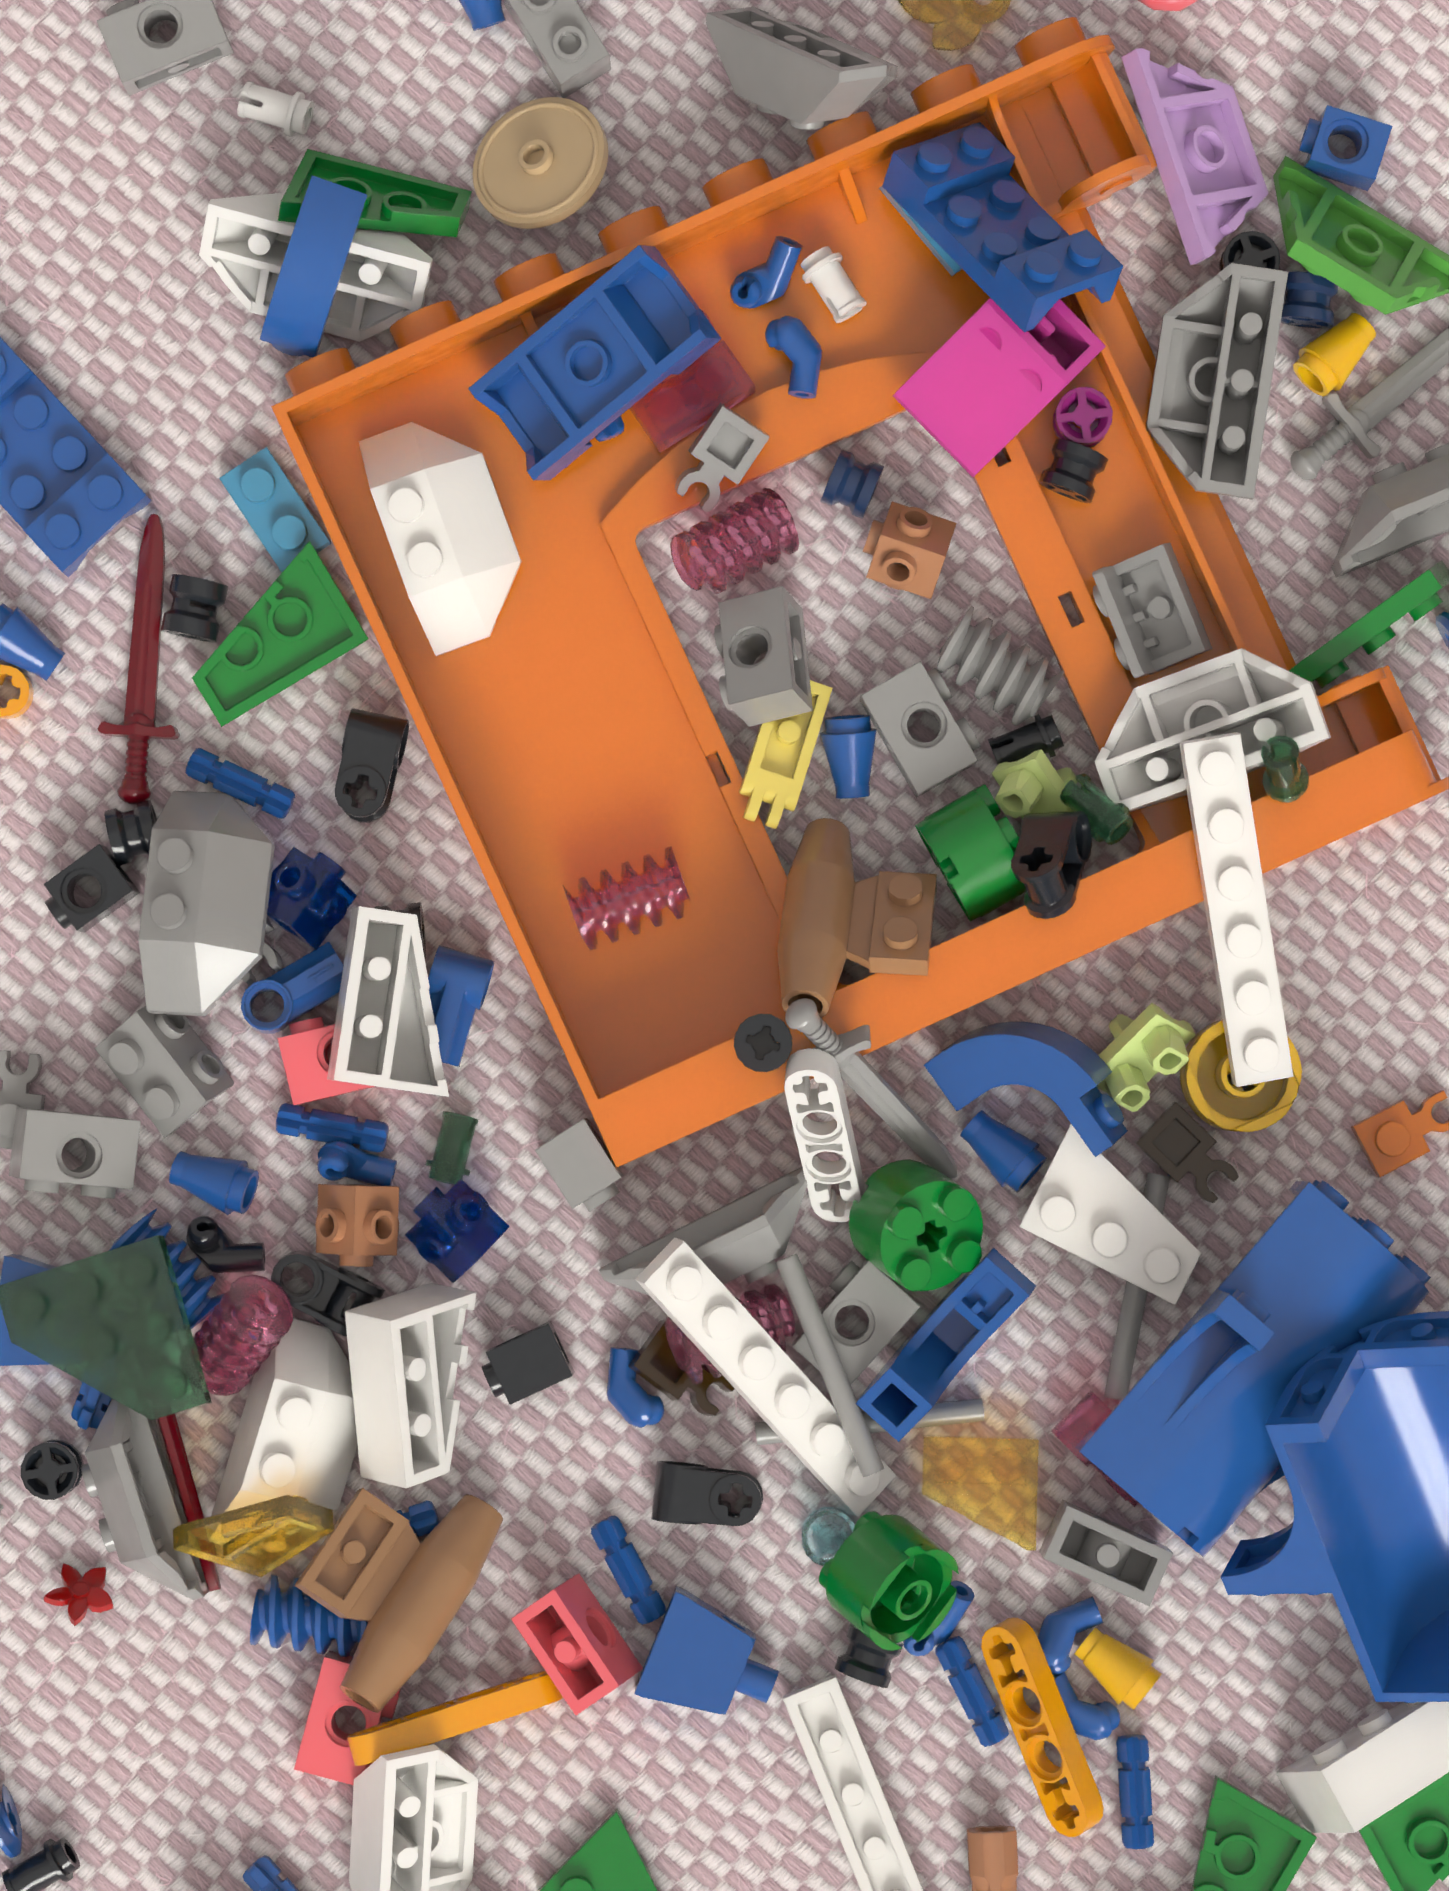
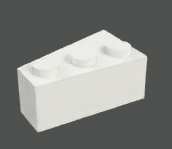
[345,1283,477,1488]

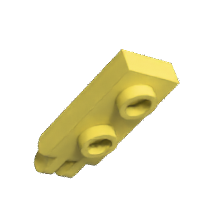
[739,680,833,829]

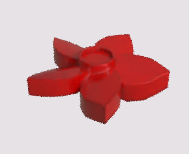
[44,1563,113,1626]

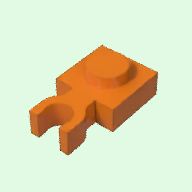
[1351,1090,1449,1177]

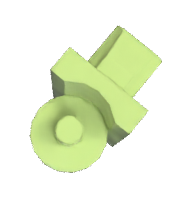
[992,749,1096,835]
[1096,1003,1196,1112]

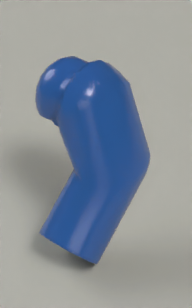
[730,236,802,309]
[765,316,822,399]
[317,1140,397,1186]
[607,1347,664,1428]
[903,1580,975,1656]
[1037,1596,1103,1675]
[1053,1672,1120,1740]

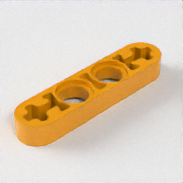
[981,1618,1104,1837]
[347,1670,563,1766]

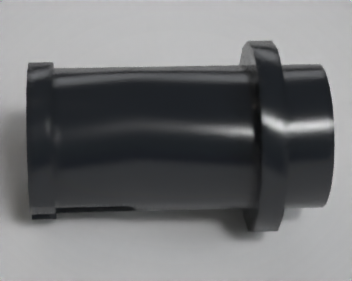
[988,714,1064,764]
[2,1838,80,1891]

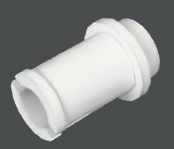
[237,81,314,137]
[800,246,867,323]

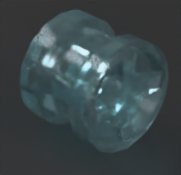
[801,1506,855,1566]

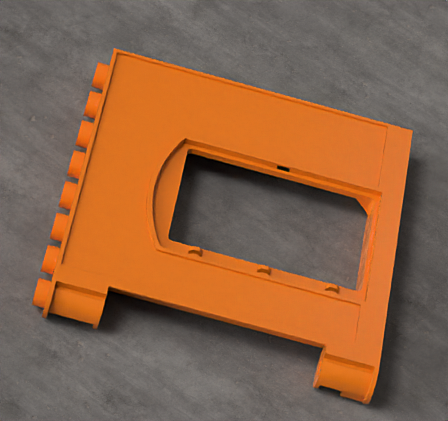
[271,17,1449,1168]

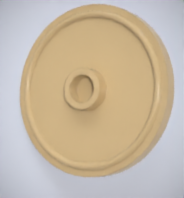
[472,97,608,229]

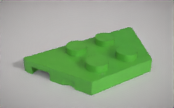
[1273,156,1449,315]

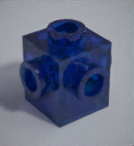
[267,847,357,950]
[405,1179,510,1283]

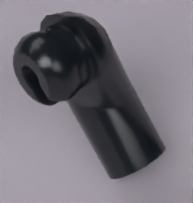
[186,1216,266,1273]

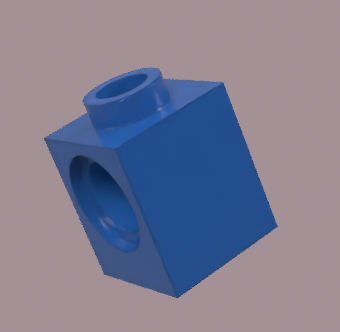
[1299,105,1393,191]

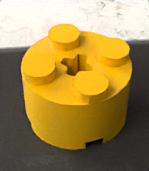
[1180,1019,1302,1132]

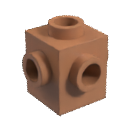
[863,501,957,599]
[315,1184,399,1267]

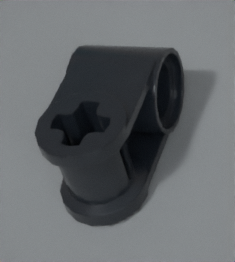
[335,708,409,823]
[1011,811,1092,919]
[271,1251,385,1337]
[651,1461,764,1526]

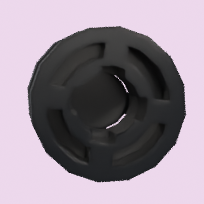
[161,574,228,643]

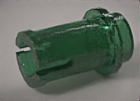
[1261,736,1309,803]
[1060,773,1133,845]
[425,1111,479,1186]

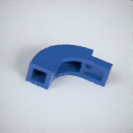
[260,175,367,358]
[924,1021,1128,1157]
[855,1247,1036,1442]

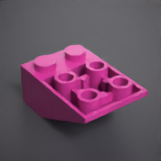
[893,298,1106,477]

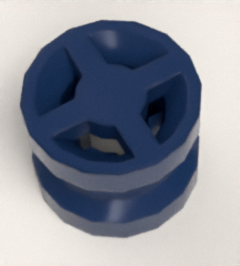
[1281,271,1338,329]
[821,449,884,519]

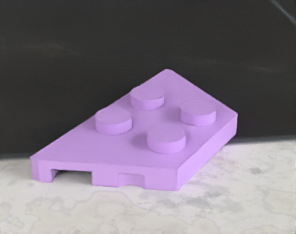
[1121,48,1269,265]

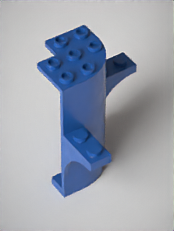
[1075,1180,1431,1557]
[1221,1311,1449,1703]

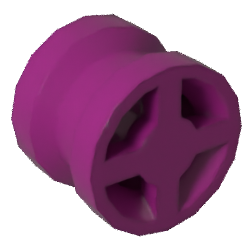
[1053,387,1113,448]

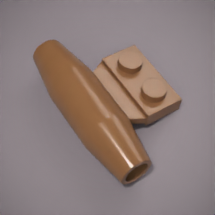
[777,818,937,1018]
[294,1488,503,1713]

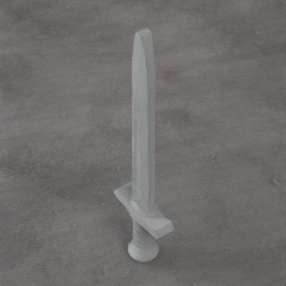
[1290,327,1449,480]
[785,998,957,1179]

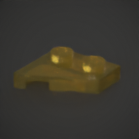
[921,1435,1039,1551]
[173,1495,334,1577]

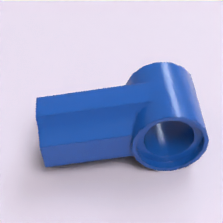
[241,942,344,1034]
[428,945,494,1067]

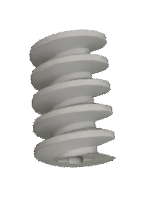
[937,606,1065,726]

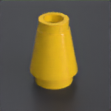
[1293,313,1376,396]
[1074,1627,1162,1710]

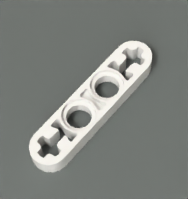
[784,1048,865,1223]

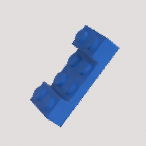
[882,122,1123,332]
[468,245,722,481]
[0,337,152,577]

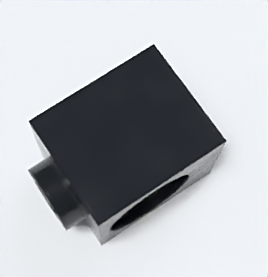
[44,844,140,933]
[482,1321,575,1405]

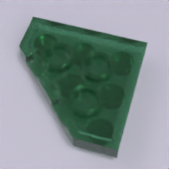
[0,1235,212,1420]

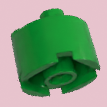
[915,784,1026,922]
[849,1159,983,1291]
[819,1511,959,1651]

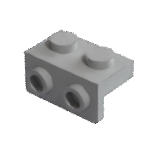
[1092,543,1212,678]
[94,1006,234,1138]

